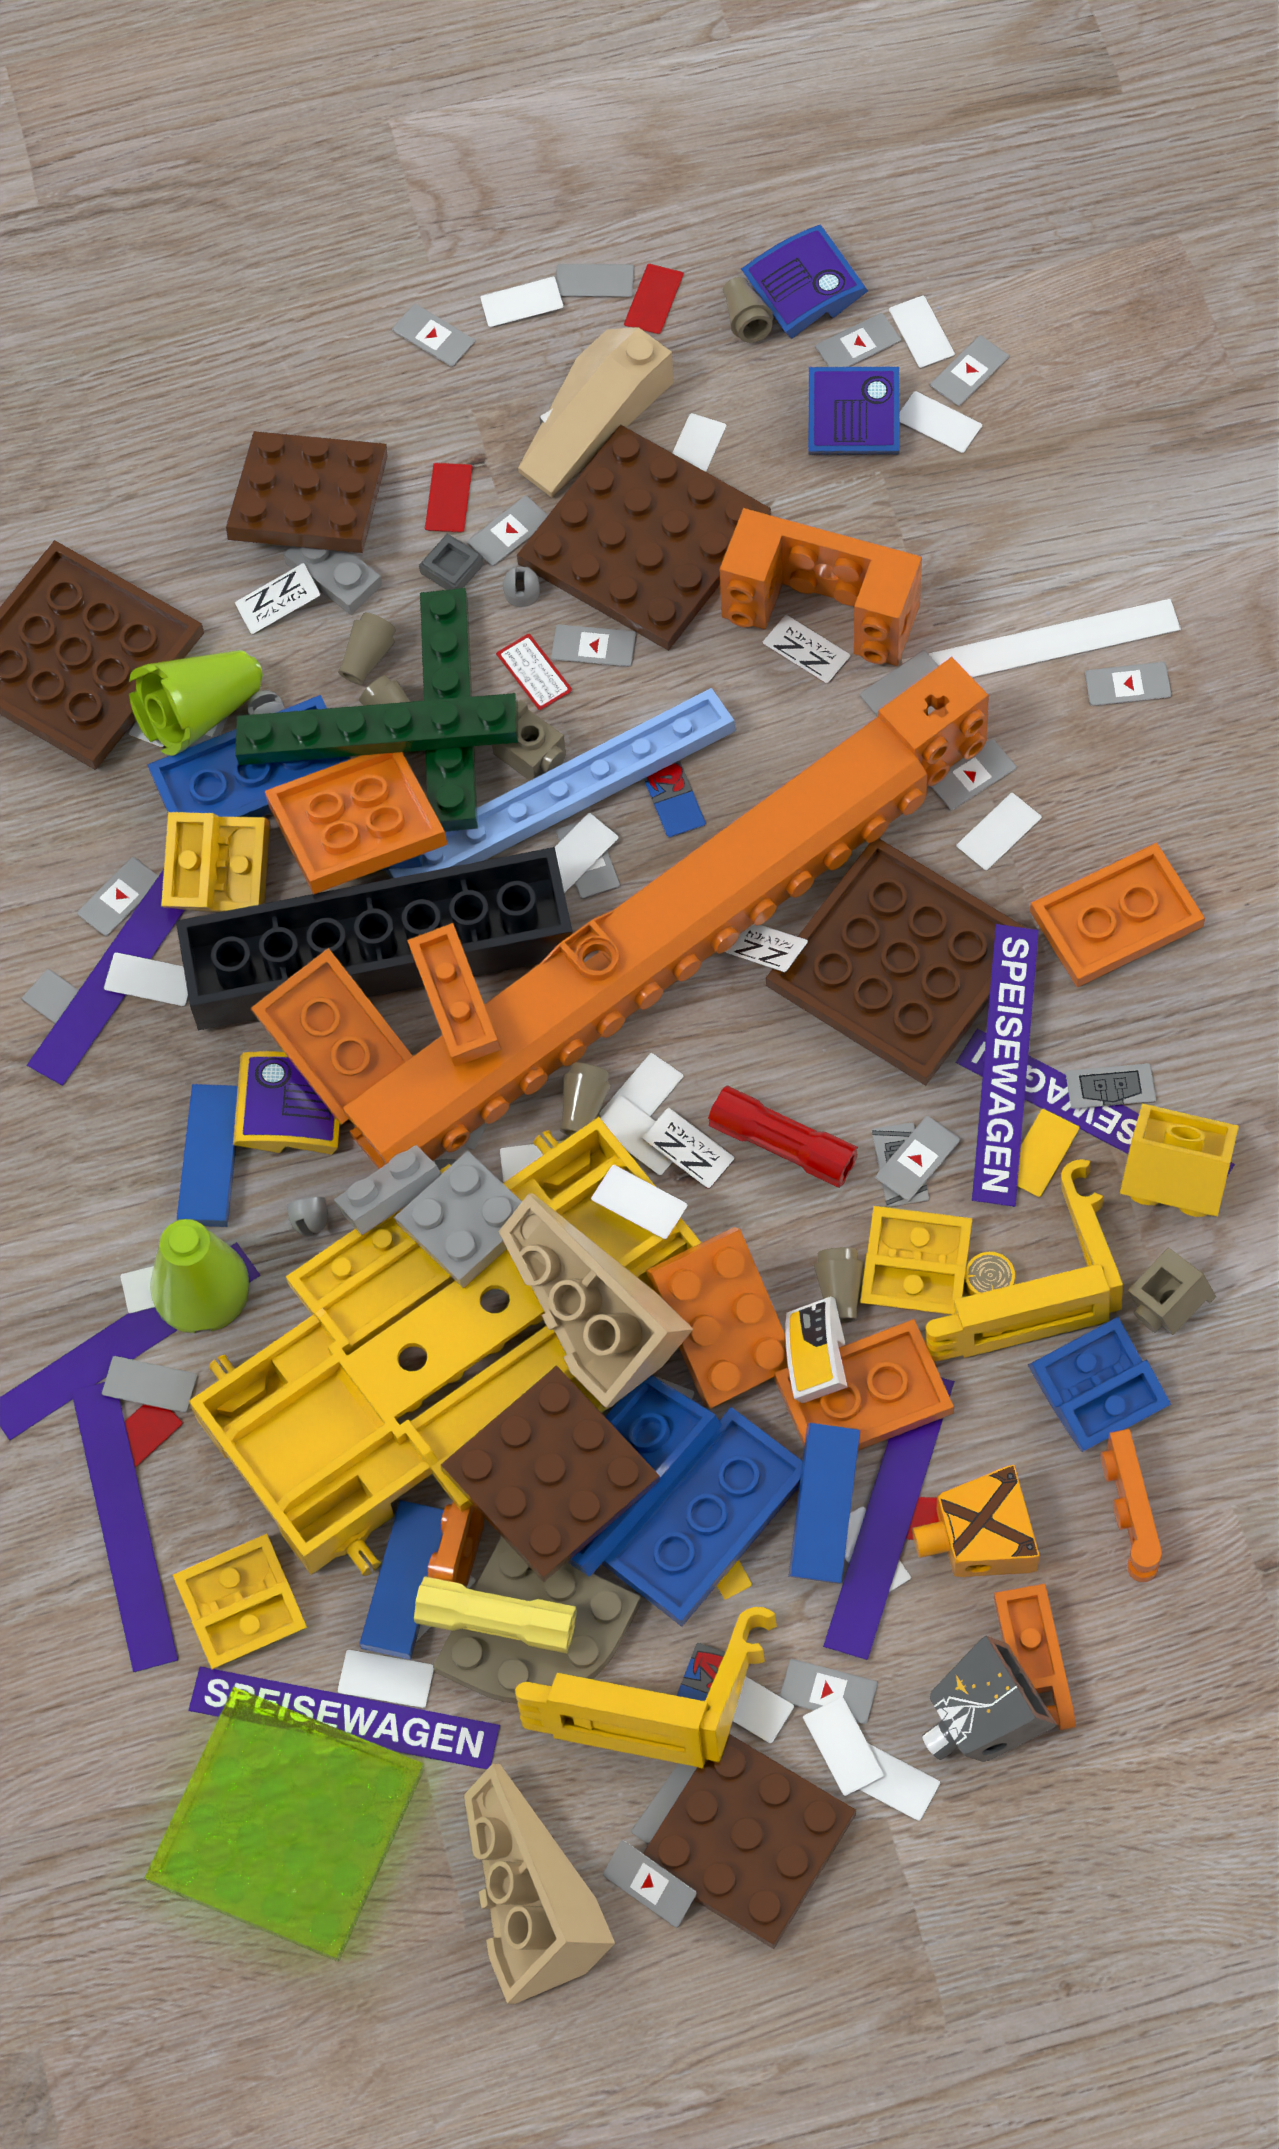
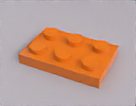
[1030,842,1205,988]
[250,948,413,1124]
[646,1227,788,1409]
[774,1319,954,1451]

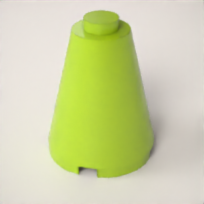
[129,650,263,756]
[150,1219,249,1333]

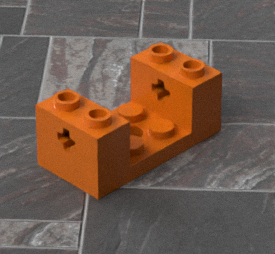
[719,508,922,666]

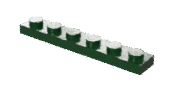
[420,588,478,832]
[235,693,518,765]

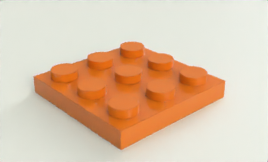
[265,752,448,895]

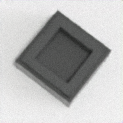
[419,533,484,590]

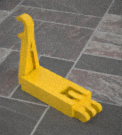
[926,1159,1123,1361]
[515,1607,777,1768]

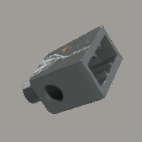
[922,1636,1057,1762]

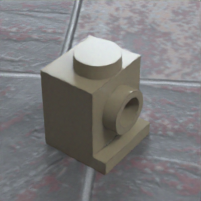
[492,699,566,781]
[1127,1247,1217,1335]

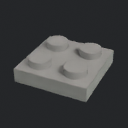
[394,1151,522,1288]

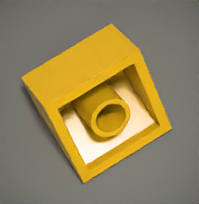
[1120,1103,1239,1217]

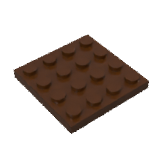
[517,424,771,651]
[0,540,204,770]
[766,838,1026,1086]

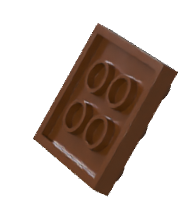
[226,431,388,553]
[441,1365,660,1582]
[643,1734,856,1949]

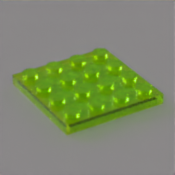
[144,1687,425,1962]

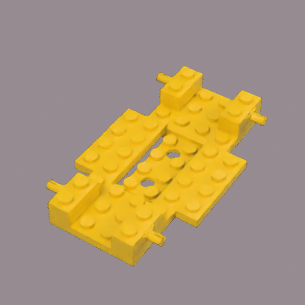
[189,1117,701,1576]

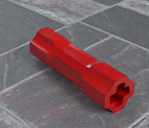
[708,1085,858,1188]

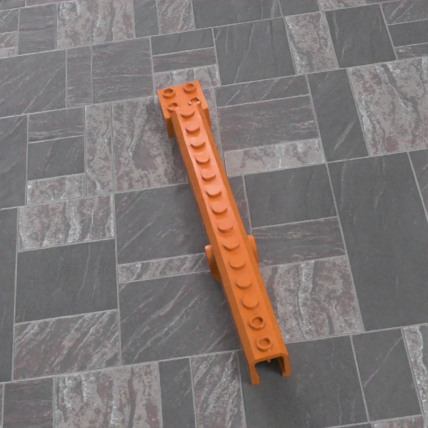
[343,657,989,1169]

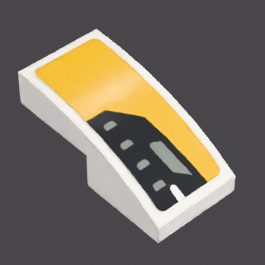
[785,1296,848,1403]

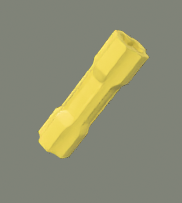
[414,1577,577,1654]

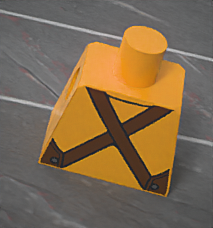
[912,1465,1040,1577]

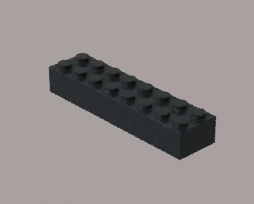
[176,847,573,1031]

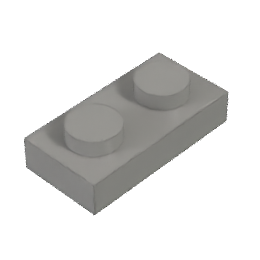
[283,546,382,615]
[334,1145,441,1235]

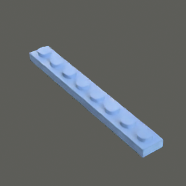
[386,688,736,879]

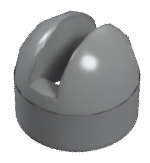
[503,567,540,607]
[247,690,285,715]
[287,1197,328,1236]

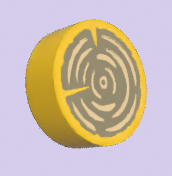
[965,1252,1015,1295]

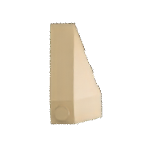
[518,327,673,498]
[498,1193,693,1408]
[464,1764,615,2004]

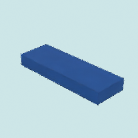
[177,1084,238,1227]
[788,1423,860,1584]
[359,1500,444,1660]

